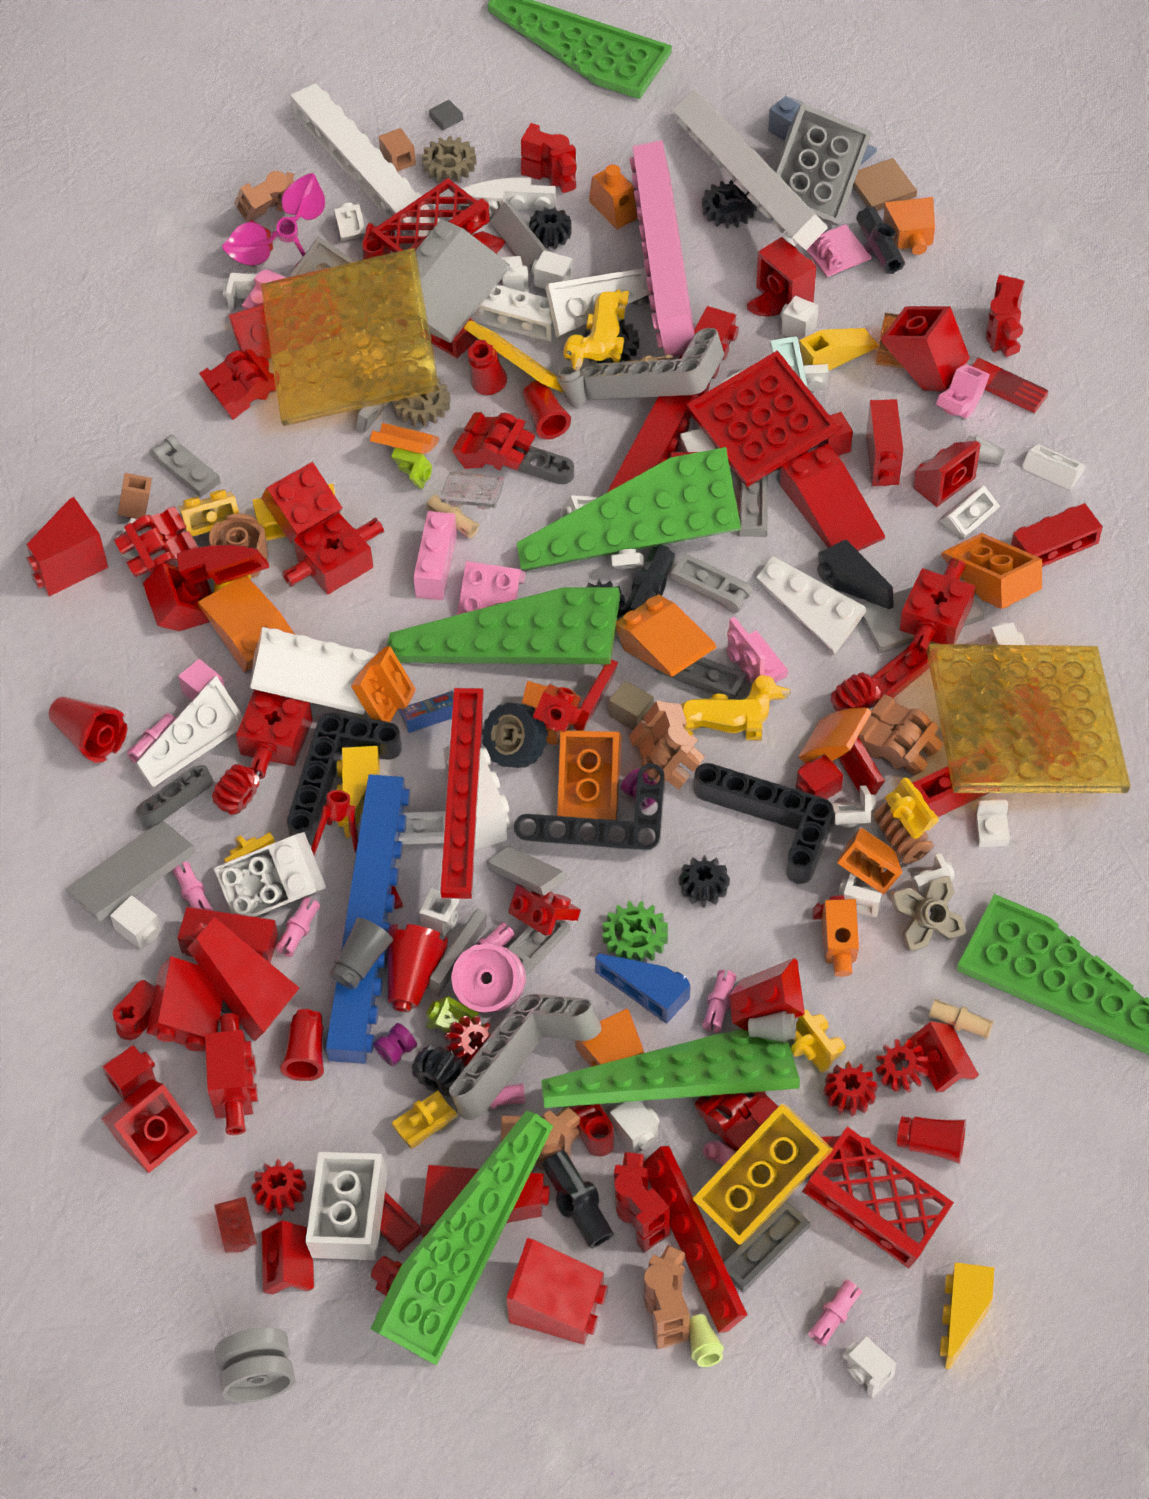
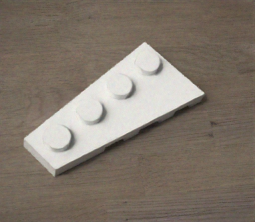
[545,268,651,338]
[757,556,866,655]
[135,676,243,788]

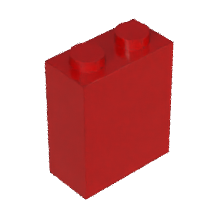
[866,399,903,486]
[146,956,223,1052]

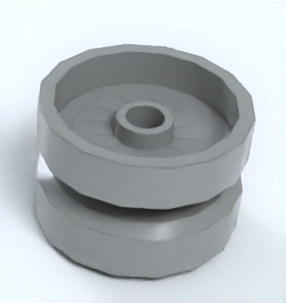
[215,1327,296,1403]

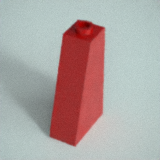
[187,917,300,1041]
[420,1165,550,1238]

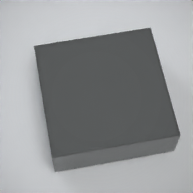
[429,100,464,130]

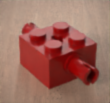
[282,513,384,595]
[900,558,976,655]
[236,689,313,779]
[205,1013,258,1136]

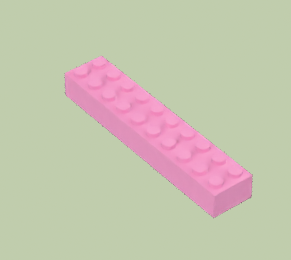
[629,140,695,357]

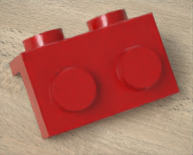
[508,885,581,936]

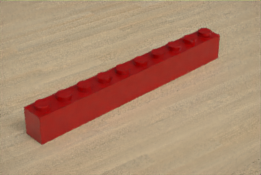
[607,306,739,492]

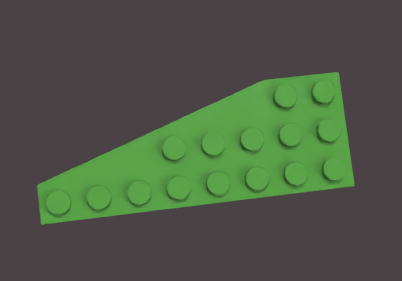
[488,0,672,99]
[517,447,741,571]
[387,587,620,664]
[956,894,1149,1055]
[541,1029,800,1108]
[370,1110,553,1365]

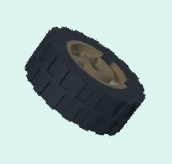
[482,702,548,768]

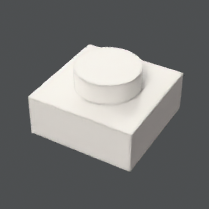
[611,549,645,570]

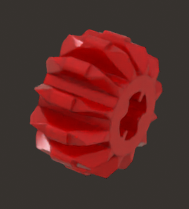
[830,672,881,712]
[212,764,260,815]
[443,1016,492,1067]
[875,1039,929,1093]
[823,1061,878,1117]
[251,1158,307,1216]

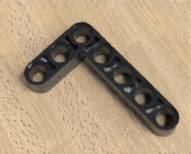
[287,713,402,845]
[514,763,665,850]
[694,763,834,884]

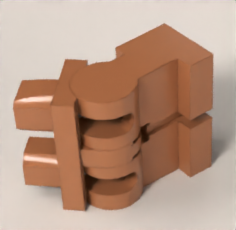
[234,171,294,223]
[858,694,944,776]
[629,701,705,790]
[501,1106,580,1170]
[644,1245,690,1349]

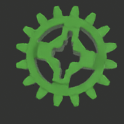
[603,901,668,962]

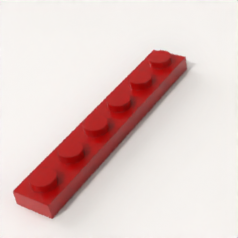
[643,1146,748,1333]

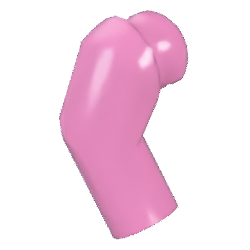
[703,1141,736,1166]

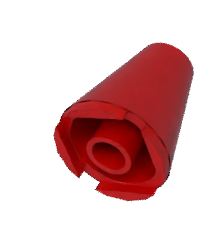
[49,697,128,763]
[387,924,448,1013]

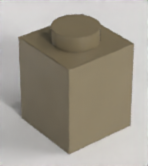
[609,680,654,730]

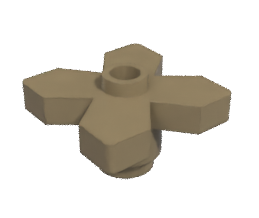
[890,876,966,951]

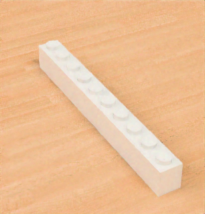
[290,83,440,246]
[673,88,828,250]

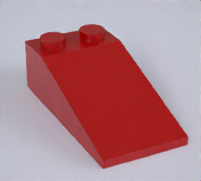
[780,444,885,551]

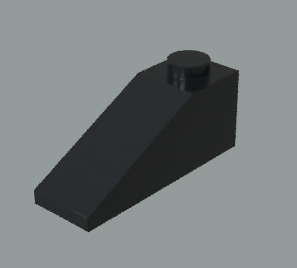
[817,539,894,609]

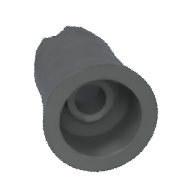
[329,918,393,990]

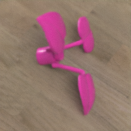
[222,173,325,267]

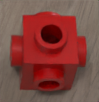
[533,684,582,732]

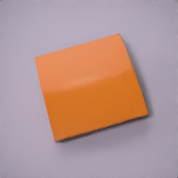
[370,423,440,454]
[351,646,416,722]
[798,708,871,763]

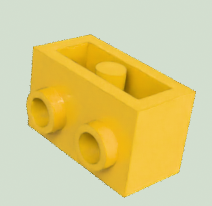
[178,489,240,537]

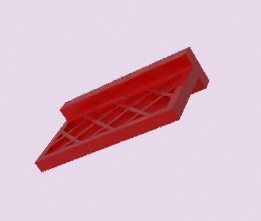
[371,178,490,262]
[802,1126,954,1269]

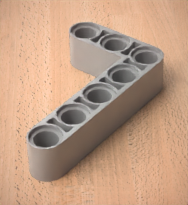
[581,328,724,400]
[449,994,602,1120]

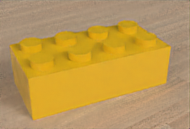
[692,1104,833,1245]

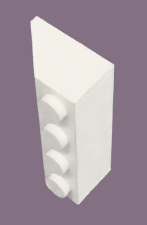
[250,627,374,714]

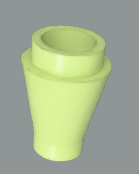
[689,1314,724,1367]

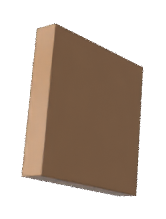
[853,158,917,211]

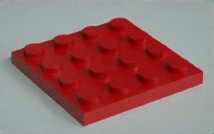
[687,350,838,487]

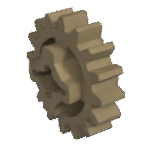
[422,136,477,182]
[392,374,451,426]

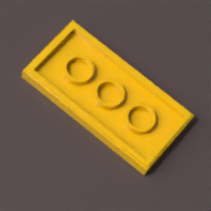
[464,320,564,393]

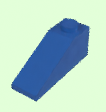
[595,954,691,1024]

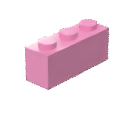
[413,511,457,600]

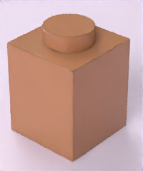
[378,128,416,172]
[118,473,152,519]

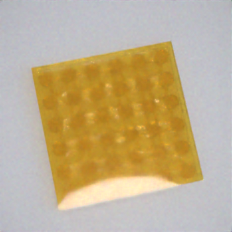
[261,248,440,426]
[927,644,1131,793]

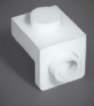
[832,786,876,827]

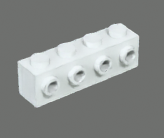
[471,285,555,342]

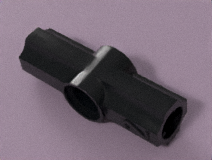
[856,206,905,274]
[623,544,675,616]
[541,1150,614,1249]

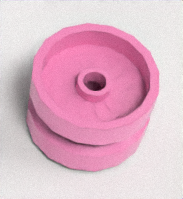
[451,944,526,1013]

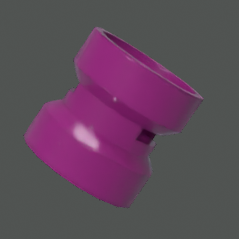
[620,768,657,809]
[373,1023,417,1067]

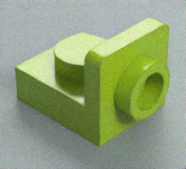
[391,447,432,489]
[425,996,479,1033]

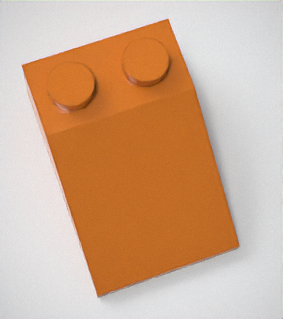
[941,533,1042,609]
[198,576,295,673]
[616,594,717,677]
[557,730,622,820]

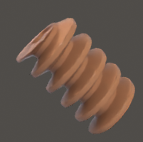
[874,802,934,864]

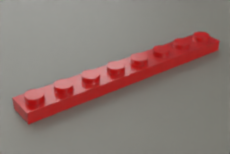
[440,688,484,899]

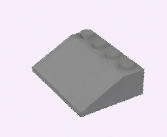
[774,103,872,226]
[381,219,510,343]

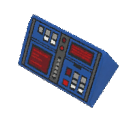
[398,691,454,733]

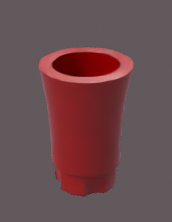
[468,340,507,395]
[522,380,571,440]
[280,1009,324,1081]
[897,1116,966,1164]

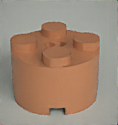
[209,514,269,578]

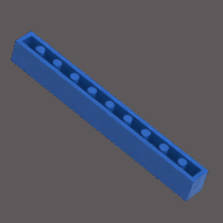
[326,774,410,1064]

